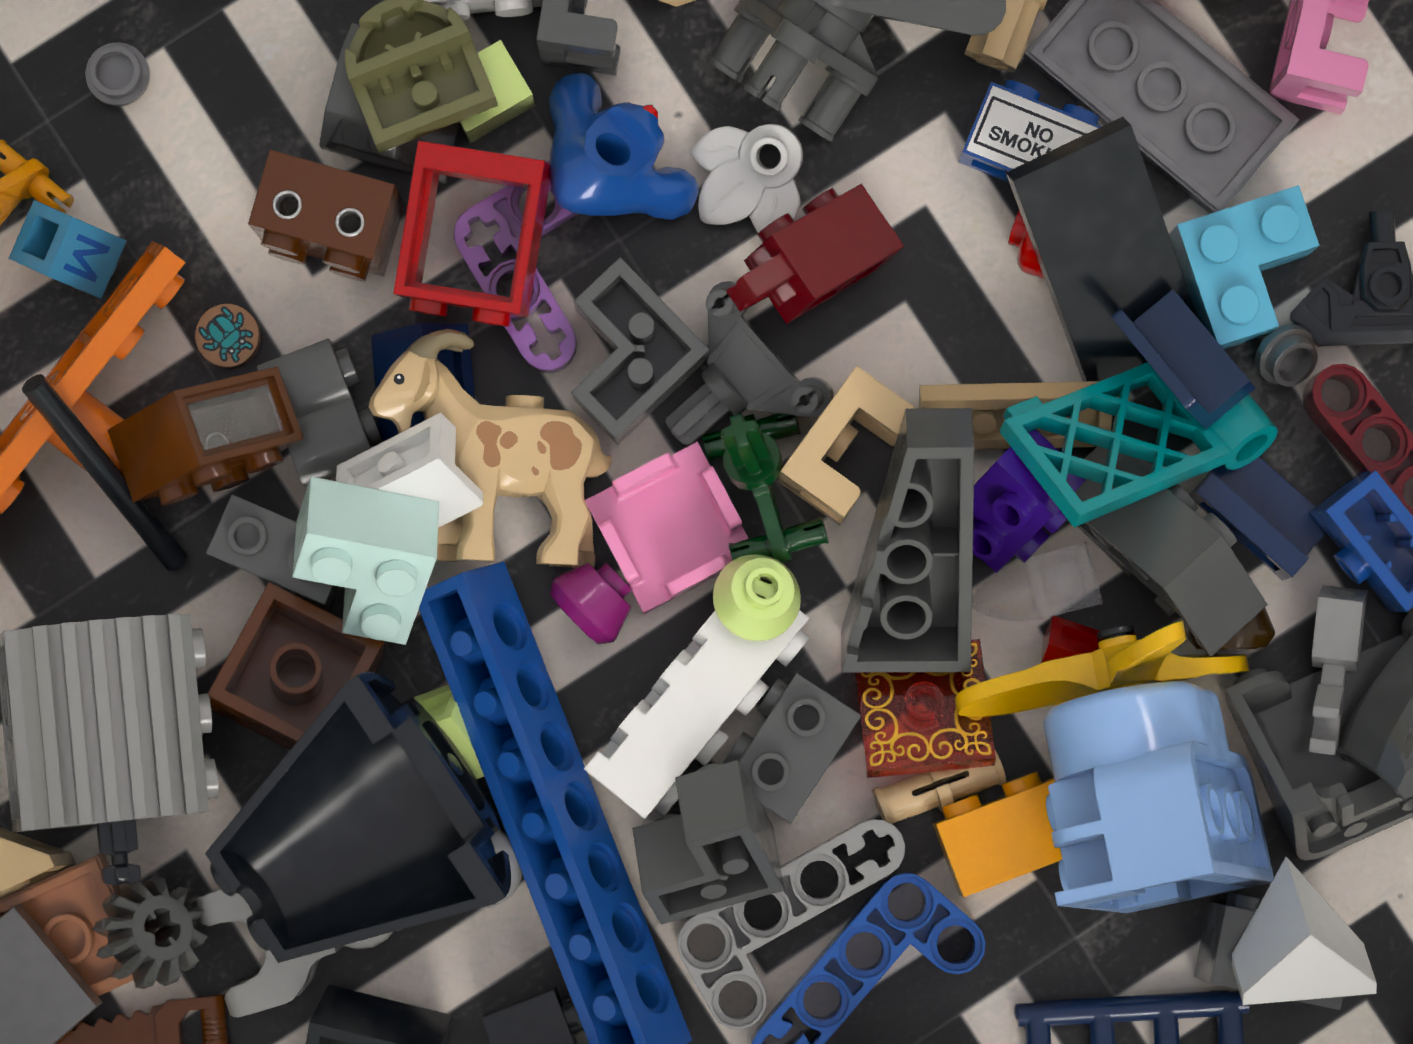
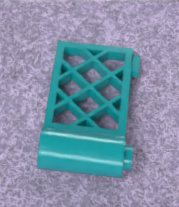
[999,362,1278,528]

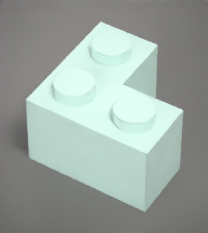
[292,476,439,645]

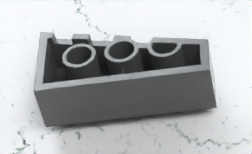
[841,408,974,673]

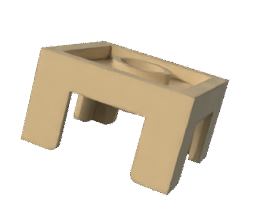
[778,366,917,526]

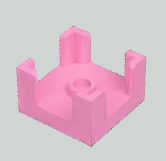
[1268,0,1370,114]

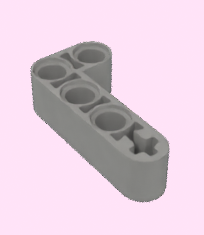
[677,819,905,1030]

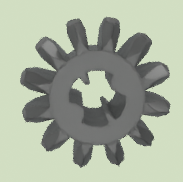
[92,877,208,989]

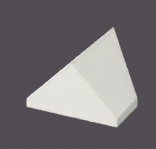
[1232,857,1377,1005]

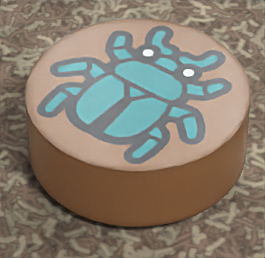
[195,304,261,369]

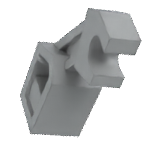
[1309,585,1368,755]

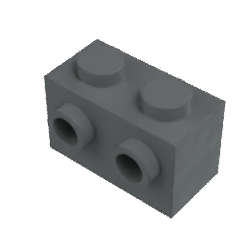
[722,673,862,824]

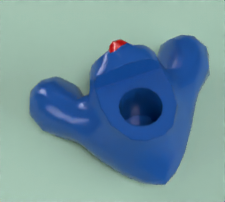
[549,72,699,220]

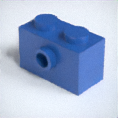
[1310,470,1413,612]

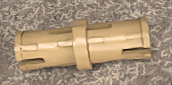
[872,745,1006,825]

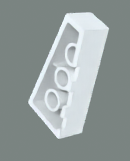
[584,610,810,819]

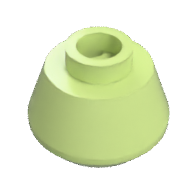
[713,554,801,641]

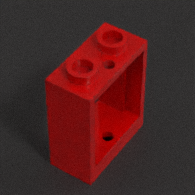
[393,141,550,327]

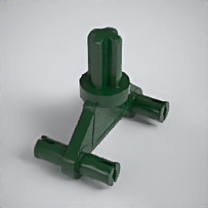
[702,413,829,563]

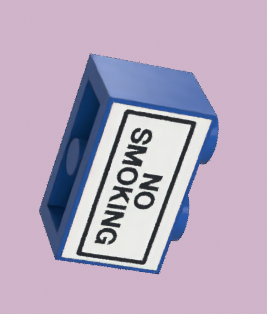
[959,80,1102,183]

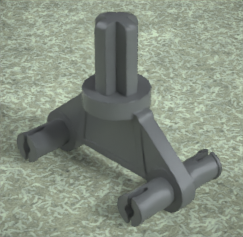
[665,281,834,446]

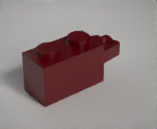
[726,183,904,324]

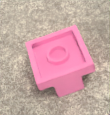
[585,442,749,614]

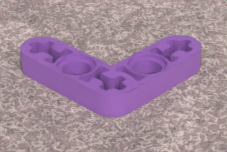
[454,160,578,373]

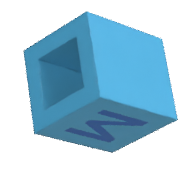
[8,200,127,299]

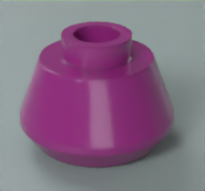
[550,562,632,645]

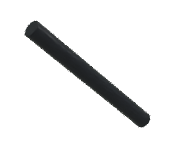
[22,374,187,571]

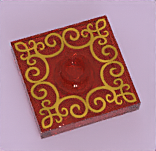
[854,639,996,778]

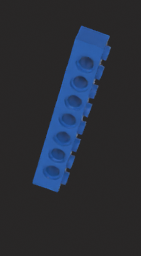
[419,561,693,1044]

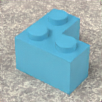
[1169,185,1320,349]

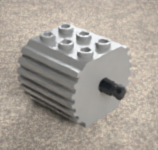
[0,614,218,885]

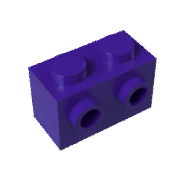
[973,430,1087,573]

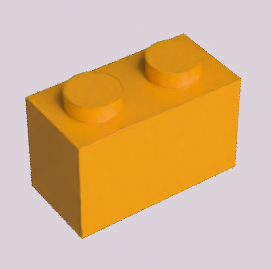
[932,771,1062,897]

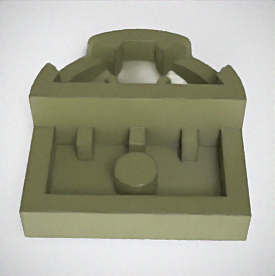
[345,0,499,153]

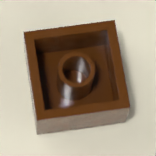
[208,582,384,750]

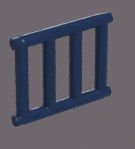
[1014,990,1250,1044]

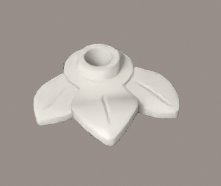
[691,124,803,233]

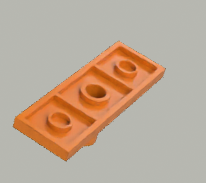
[0,241,186,514]

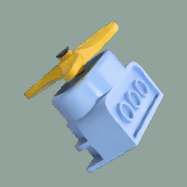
[955,621,1274,913]

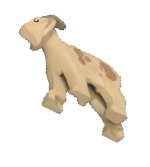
[369,329,612,568]

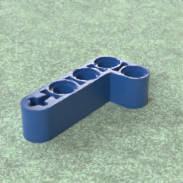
[751,872,986,1044]

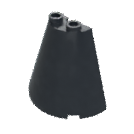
[205,672,511,963]

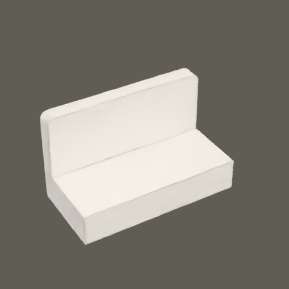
[336,412,483,528]

